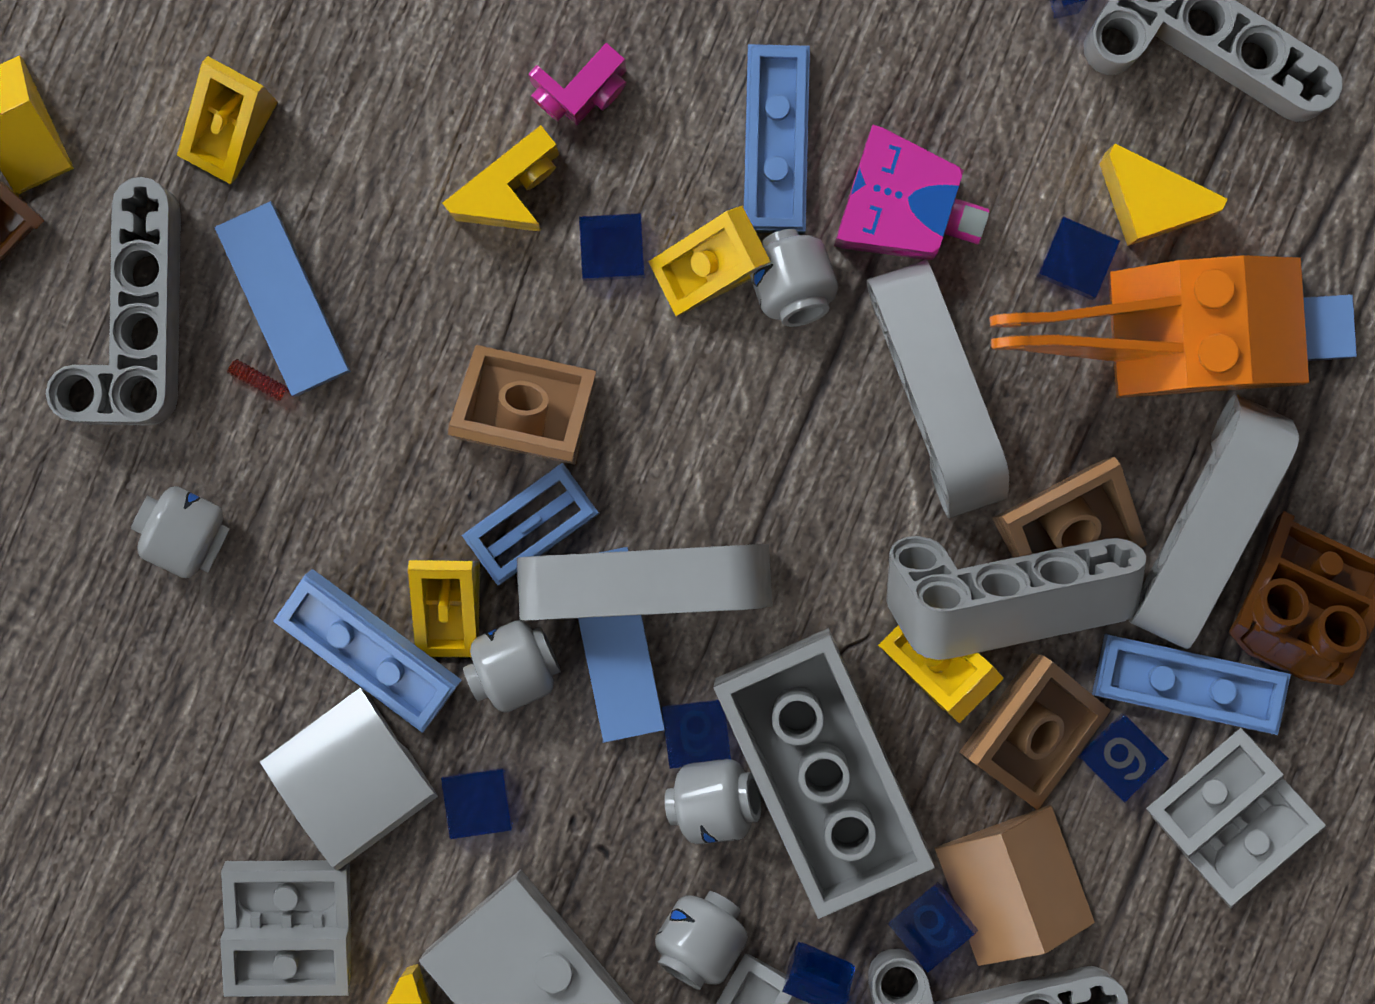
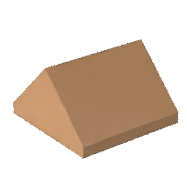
[448,345,596,465]
[992,457,1147,558]
[959,653,1111,810]
[934,805,1095,966]

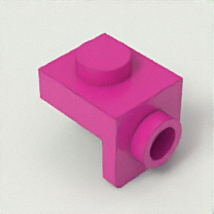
[528,43,627,125]

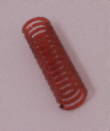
[227,359,289,401]

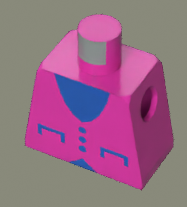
[834,124,990,260]

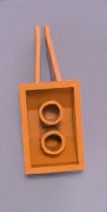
[989,255,1309,398]

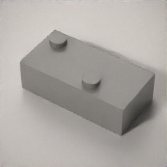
[713,628,935,919]
[419,869,634,1004]

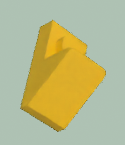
[442,125,559,231]
[648,205,771,316]
[878,625,1004,723]

